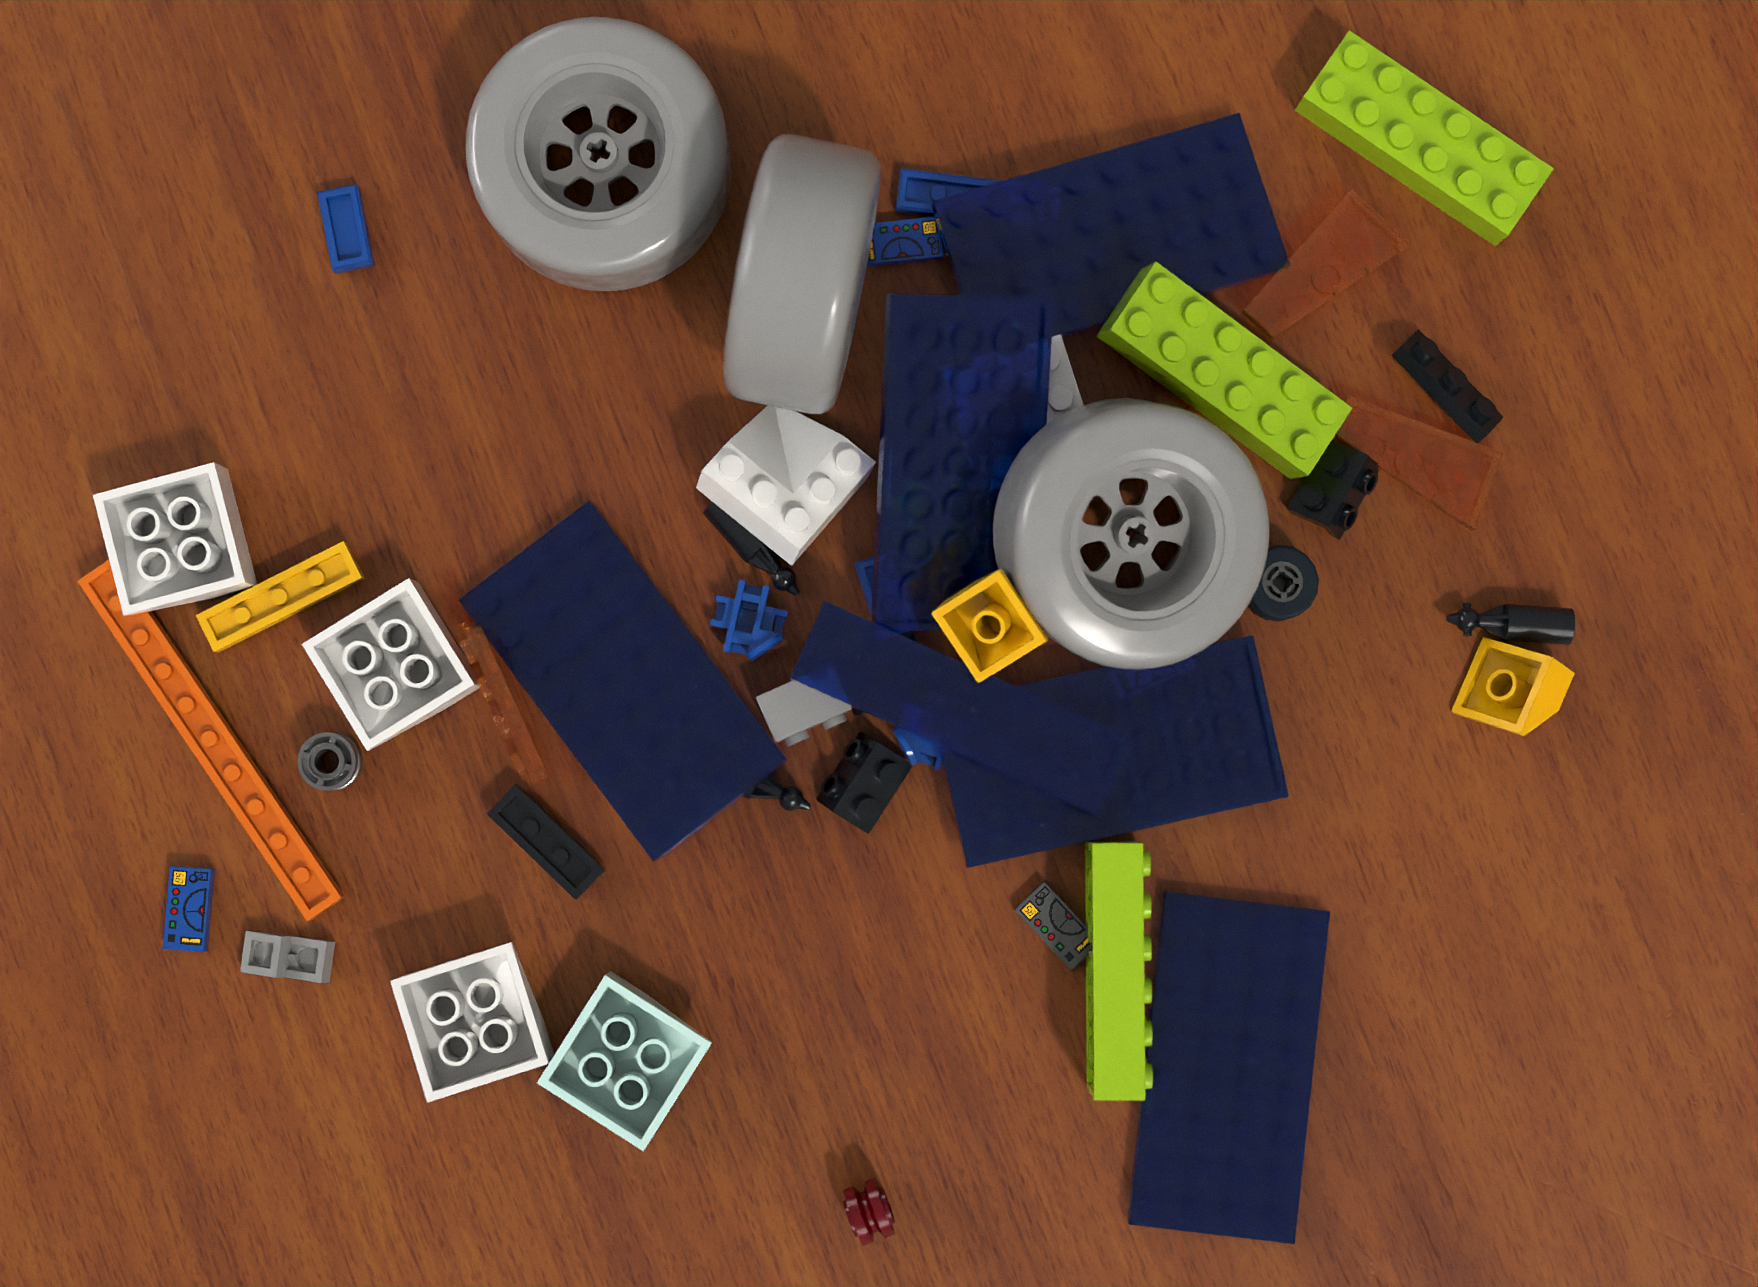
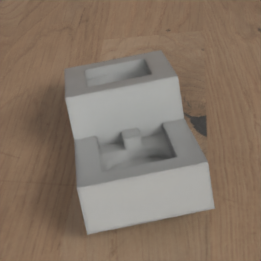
[240,931,335,983]

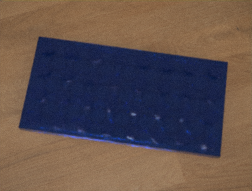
[931,113,1290,359]
[871,293,1054,631]
[459,501,788,862]
[931,635,1289,868]
[1127,891,1330,1244]

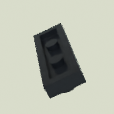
[1392,329,1504,444]
[487,784,606,900]

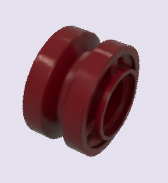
[843,1178,895,1246]

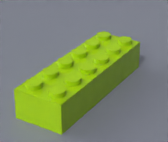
[1295,30,1554,246]
[1096,262,1352,479]
[1085,841,1153,1101]

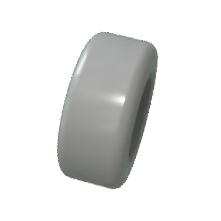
[465,17,732,291]
[724,134,881,414]
[993,398,1270,670]

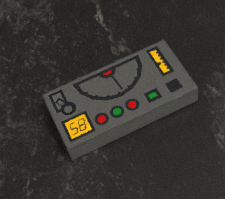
[1014,881,1092,971]

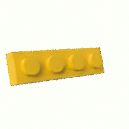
[196,541,365,653]

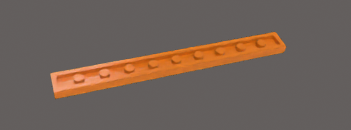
[77,560,345,921]

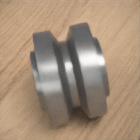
[297,732,363,791]

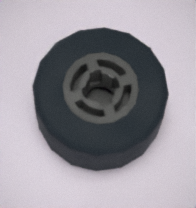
[1248,545,1319,622]

